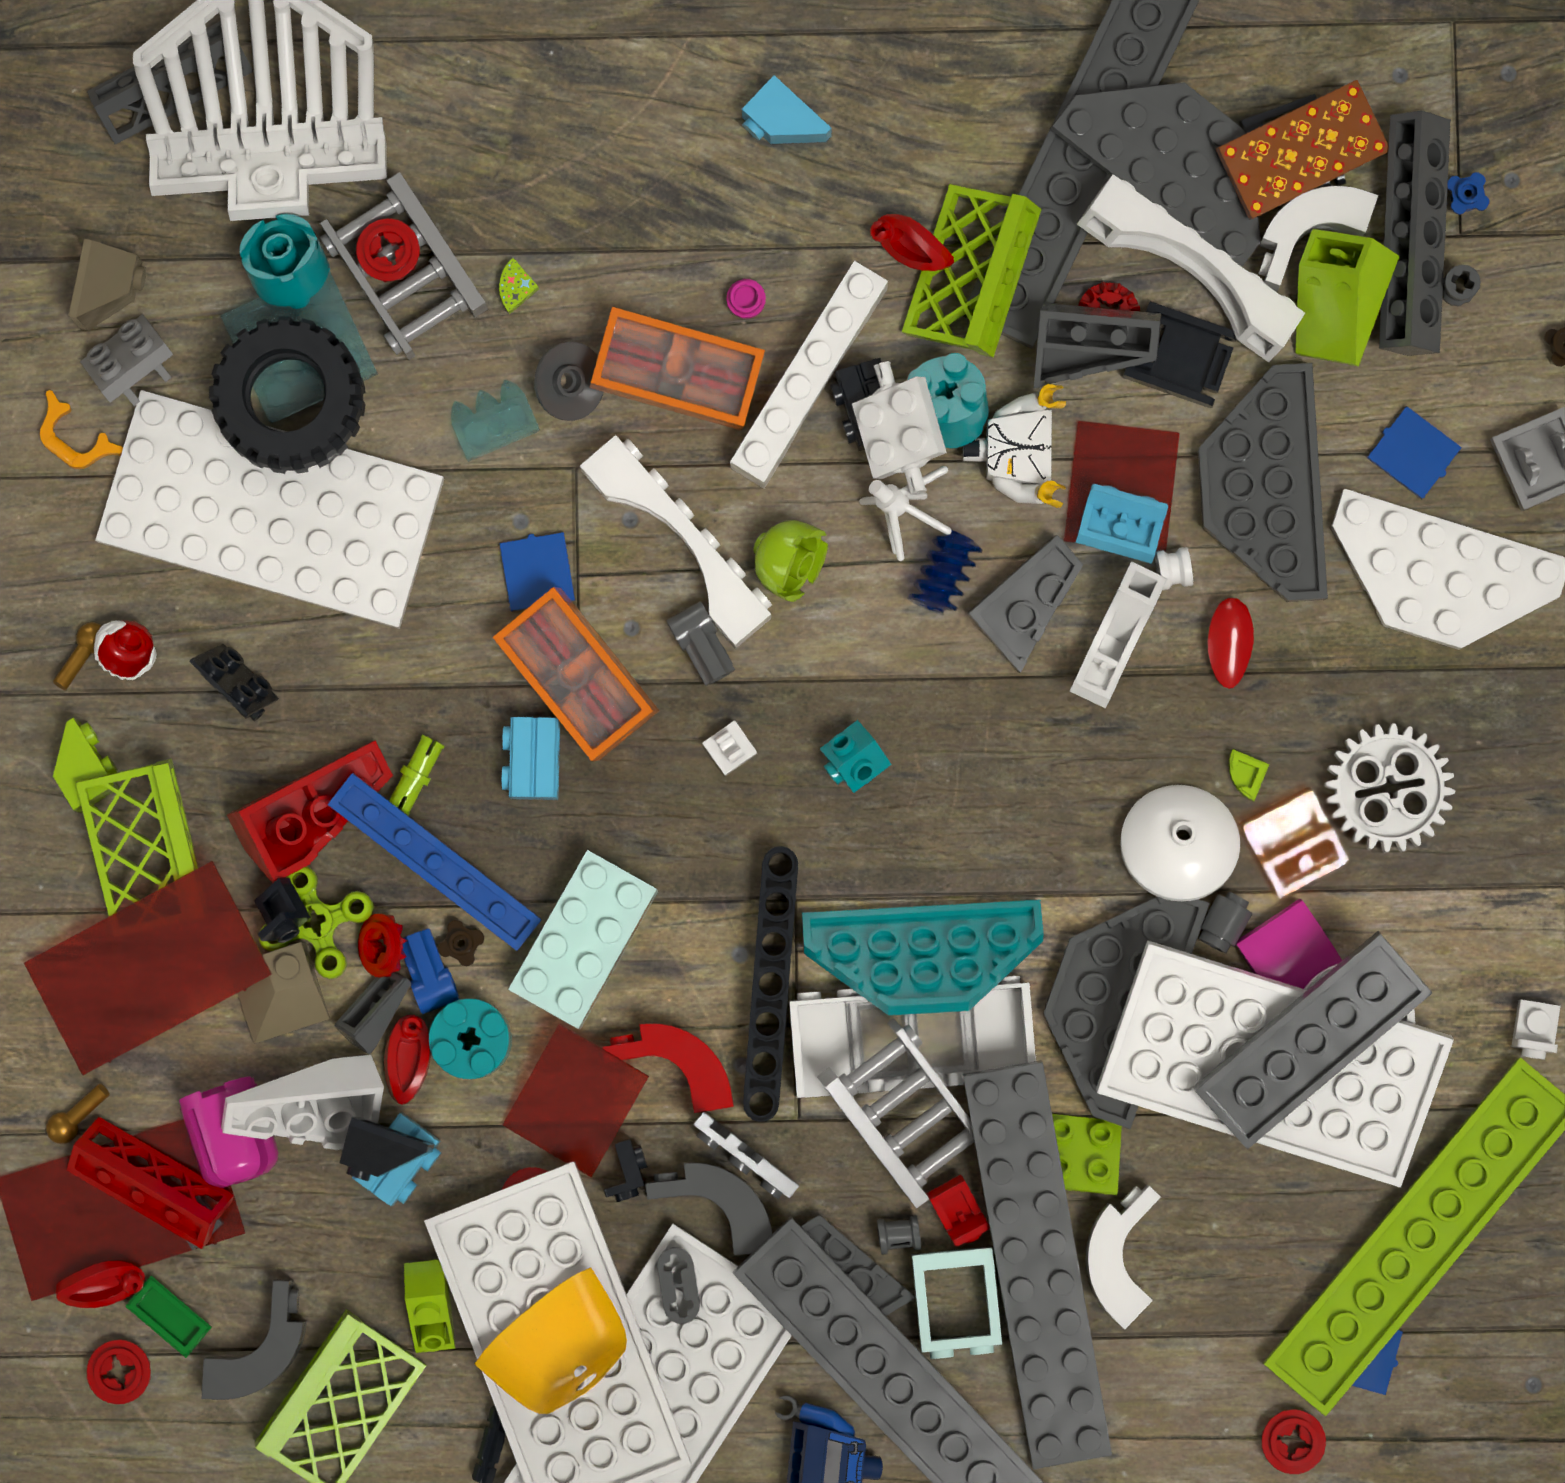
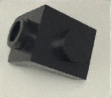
[254,878,311,943]
[604,1139,648,1202]

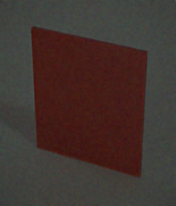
[1064,421,1180,552]
[503,1024,649,1178]

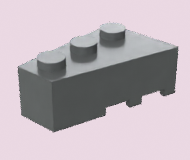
[1034,303,1162,389]

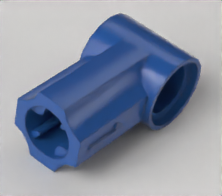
[403,928,460,1014]

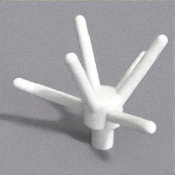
[859,466,952,561]

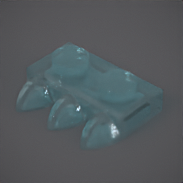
[451,380,540,462]

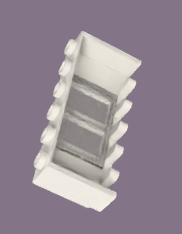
[790,976,1036,1098]

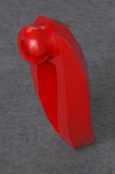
[870,214,954,271]
[1208,598,1254,689]
[384,1015,431,1105]
[56,1261,145,1308]

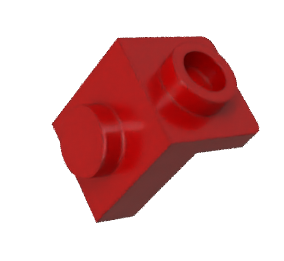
[926,1174,990,1246]

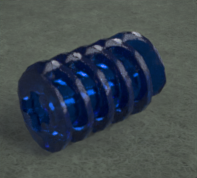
[907,530,983,615]

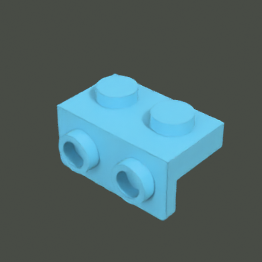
[1075,484,1168,564]

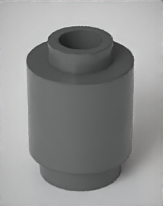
[1198,892,1253,954]

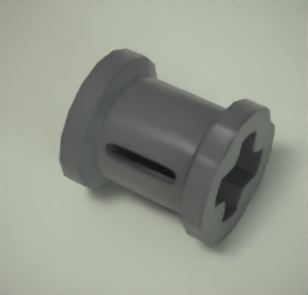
[1443,264,1481,307]
[877,1215,921,1255]

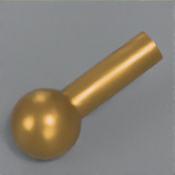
[53,622,102,690]
[46,1084,110,1144]

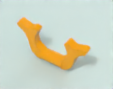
[40,390,123,469]

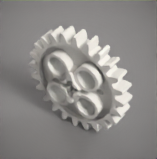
[1324,723,1455,853]

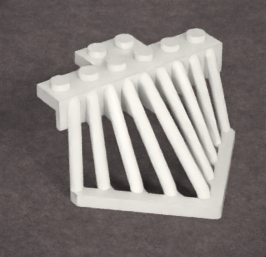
[133,0,387,221]

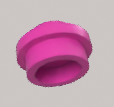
[726,279,766,319]

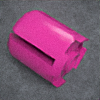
[179,1076,279,1188]

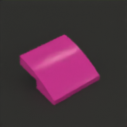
[1236,899,1343,989]

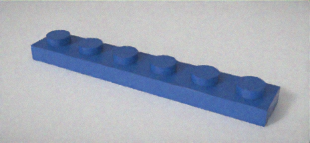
[328,773,542,951]

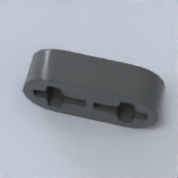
[657,1247,700,1324]

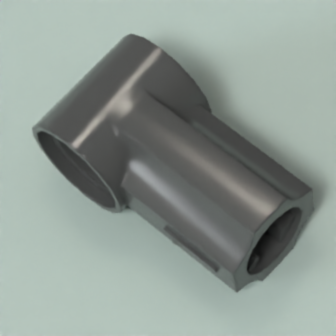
[666,601,735,686]

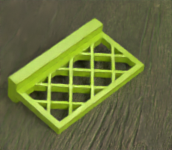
[902,184,1041,358]
[76,758,209,937]
[254,1309,426,1483]

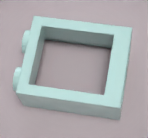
[911,1247,1002,1359]

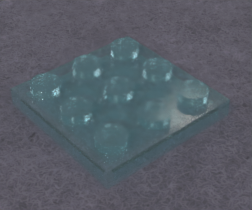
[220,271,378,424]

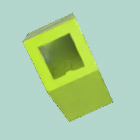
[53,718,120,813]
[404,1260,455,1353]

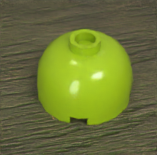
[753,520,828,602]

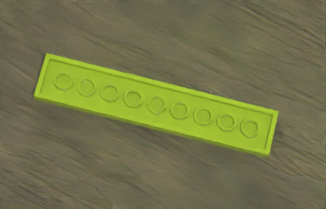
[1262,1057,1565,1417]

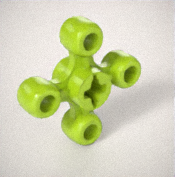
[258,866,374,979]

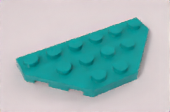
[802,900,1044,1015]

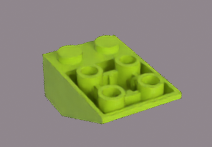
[1296,229,1399,366]

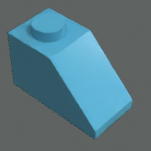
[742,75,832,144]

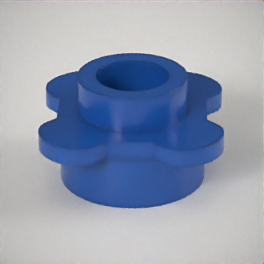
[1447,172,1490,215]

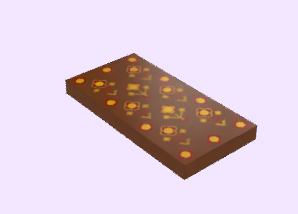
[1216,80,1389,220]

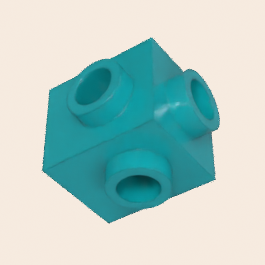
[820,720,892,793]

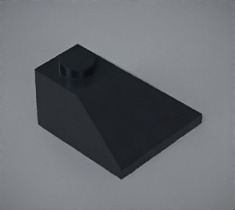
[339,1117,435,1181]

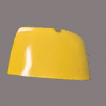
[474,1267,627,1414]

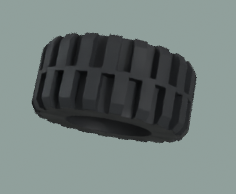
[209,316,366,474]

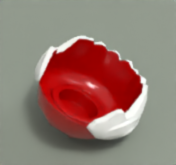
[94,620,157,680]

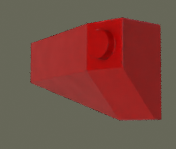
[227,740,393,883]

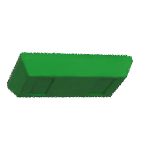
[125,1275,212,1358]

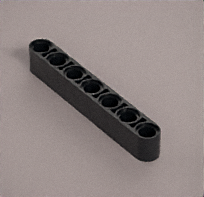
[743,846,798,1122]

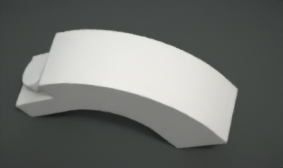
[1258,186,1378,292]
[1070,562,1167,708]
[1086,1185,1161,1329]

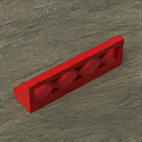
[66,1117,234,1249]

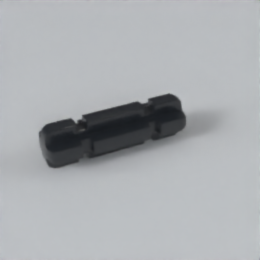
[472,1405,506,1483]

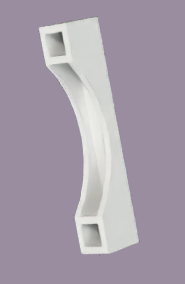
[1077,175,1305,362]
[730,261,888,489]
[580,435,772,649]

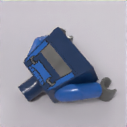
[775,1396,883,1483]

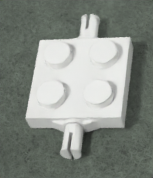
[852,361,947,495]

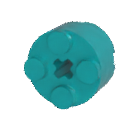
[240,214,330,309]
[907,353,989,448]
[429,999,512,1079]

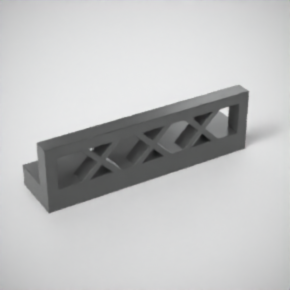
[87,21,254,145]

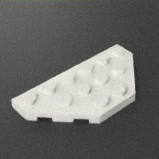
[1331,489,1565,650]

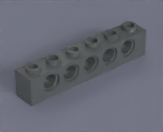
[1379,110,1451,356]

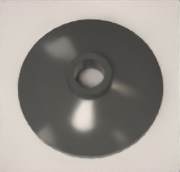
[534,342,604,421]

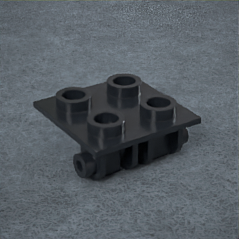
[189,644,279,722]

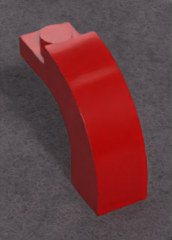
[602,1024,734,1113]

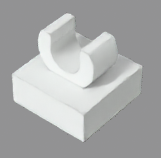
[702,720,758,776]

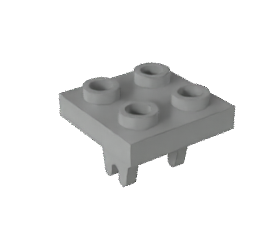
[80,314,174,406]
[1490,407,1565,512]

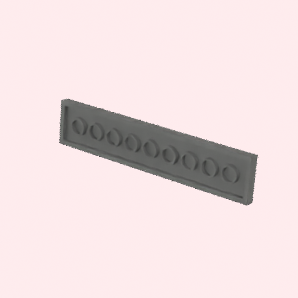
[963,0,1199,349]
[963,1060,1112,1469]
[733,1217,1044,1483]

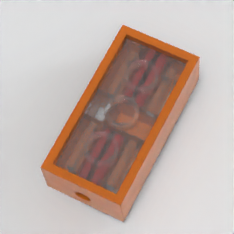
[589,307,765,431]
[492,587,660,761]

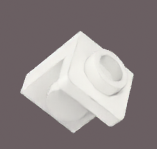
[1511,1000,1560,1060]

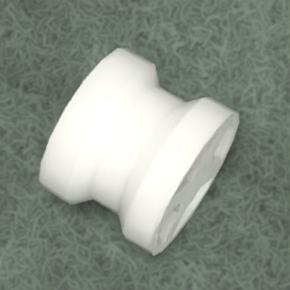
[1155,547,1193,590]

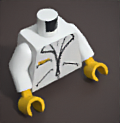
[963,384,1066,508]

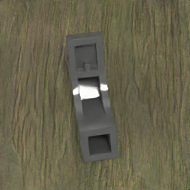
[646,1162,773,1255]
[201,1279,307,1400]

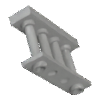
[320,172,488,360]
[817,1018,974,1208]

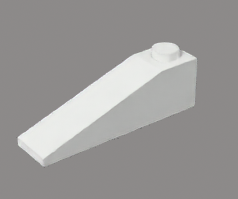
[221,1055,384,1150]

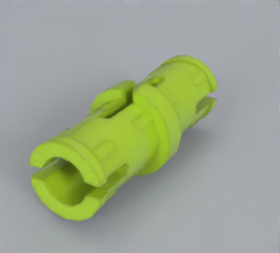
[389,734,445,816]

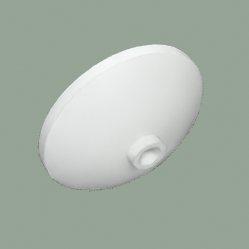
[1120,785,1240,902]

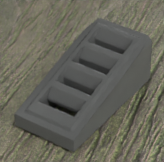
[334,972,411,1055]

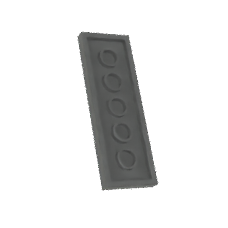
[1193,931,1432,1150]

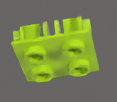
[1052,1114,1122,1195]

